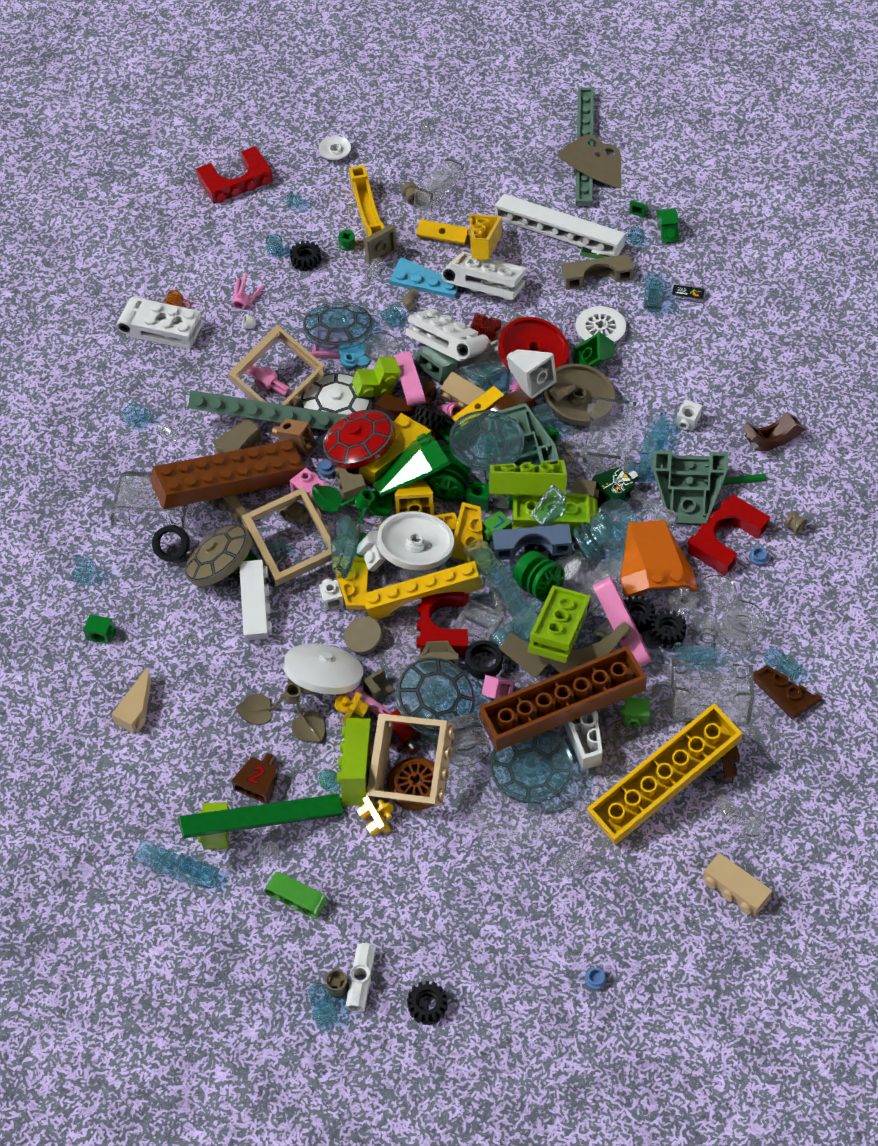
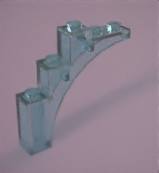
[463,539,537,640]

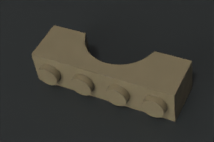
[562,254,634,290]
[335,466,368,506]

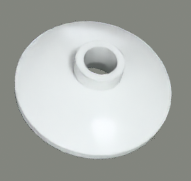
[319,136,351,160]

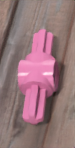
[246,365,290,396]

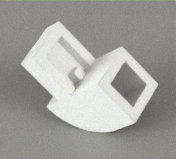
[356,531,386,572]

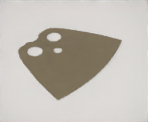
[556,134,621,189]

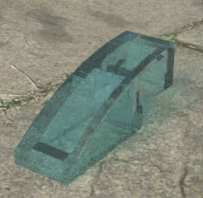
[330,515,359,579]

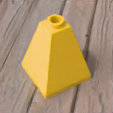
[395,478,434,515]

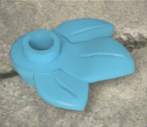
[338,340,371,369]

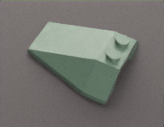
[483,403,559,482]
[652,450,728,525]

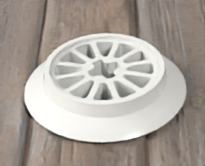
[575,306,626,342]

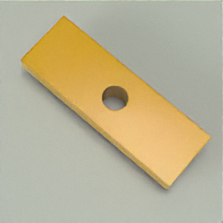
[416,219,469,245]
[452,386,505,431]

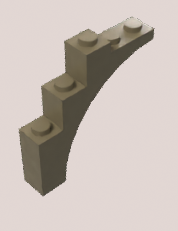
[204,418,261,526]
[498,621,631,678]

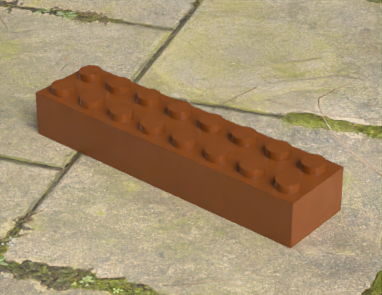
[150,440,305,510]
[479,646,647,752]

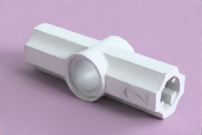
[345,943,376,1013]

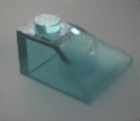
[460,361,511,392]

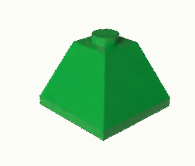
[573,332,614,367]

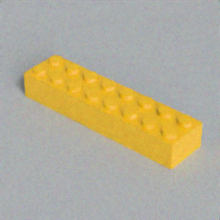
[587,703,742,846]

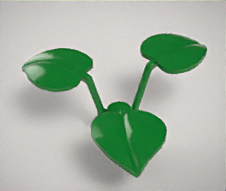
[312,485,394,557]

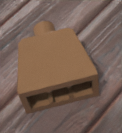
[272,419,316,458]

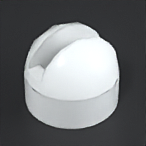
[242,314,256,329]

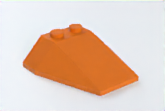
[620,520,698,597]

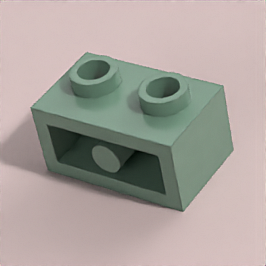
[415,346,458,382]

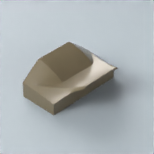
[418,641,459,671]

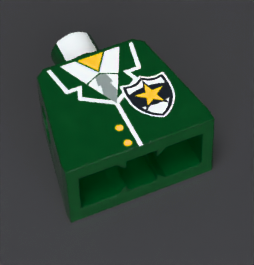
[592,467,639,511]

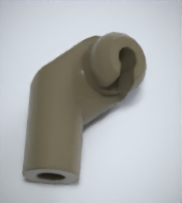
[402,288,418,311]

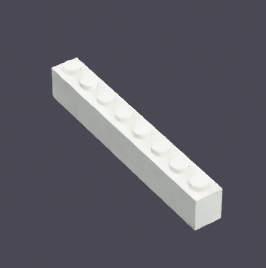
[495,194,625,256]

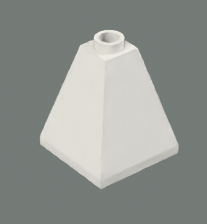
[507,349,557,399]

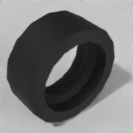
[152,525,190,561]
[465,640,503,679]

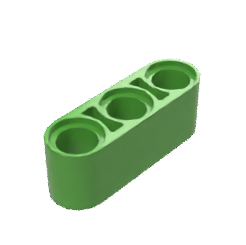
[264,872,328,919]

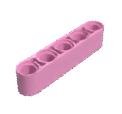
[393,351,426,408]
[593,576,652,667]

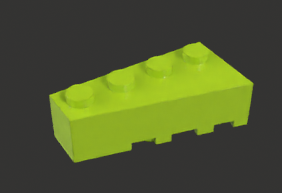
[489,460,567,497]
[337,718,372,806]

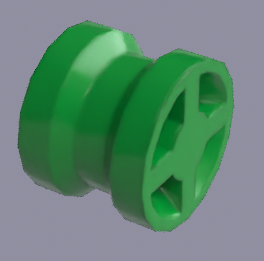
[338,230,356,251]

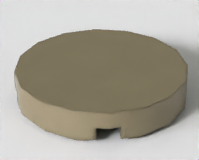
[344,616,383,655]

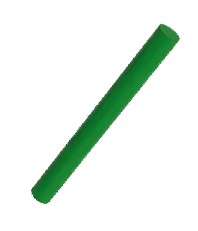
[693,474,766,485]

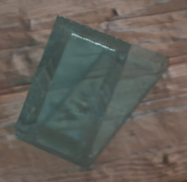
[530,484,567,526]

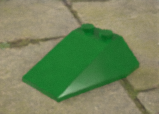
[373,433,450,496]

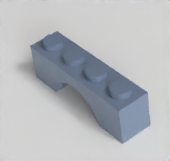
[492,524,572,561]

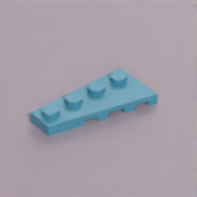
[390,257,460,299]

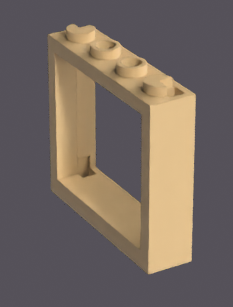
[228,325,325,406]
[242,487,339,586]
[366,714,455,806]

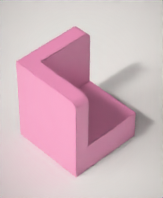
[482,675,515,699]

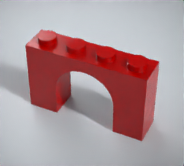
[196,146,273,204]
[687,494,770,576]
[416,592,469,656]

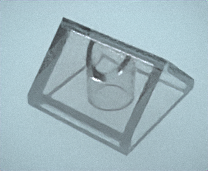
[555,548,597,592]

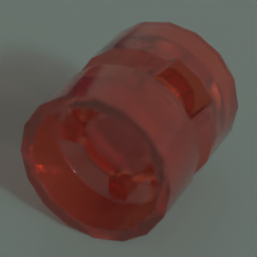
[471,313,502,341]

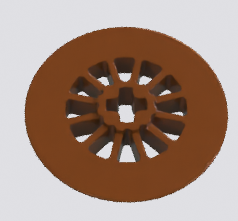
[387,757,446,810]

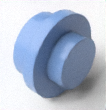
[317,460,336,477]
[749,547,769,565]
[585,968,607,990]

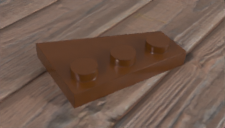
[751,665,822,719]

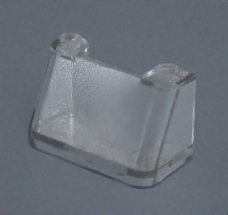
[580,397,637,474]

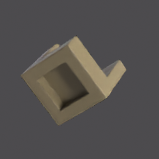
[363,668,394,702]

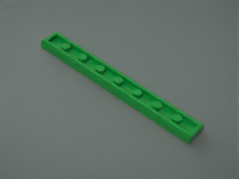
[178,794,344,839]

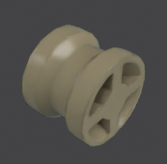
[784,511,808,534]

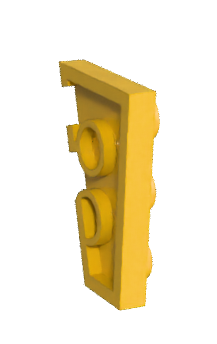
[449,502,486,567]
[331,557,369,610]

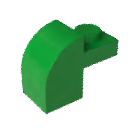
[656,208,679,243]

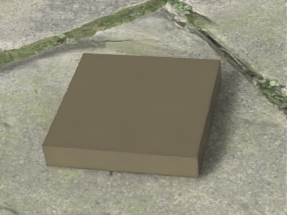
[364,224,397,266]

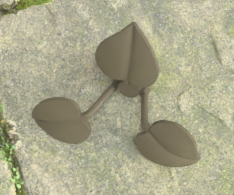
[236,678,325,742]

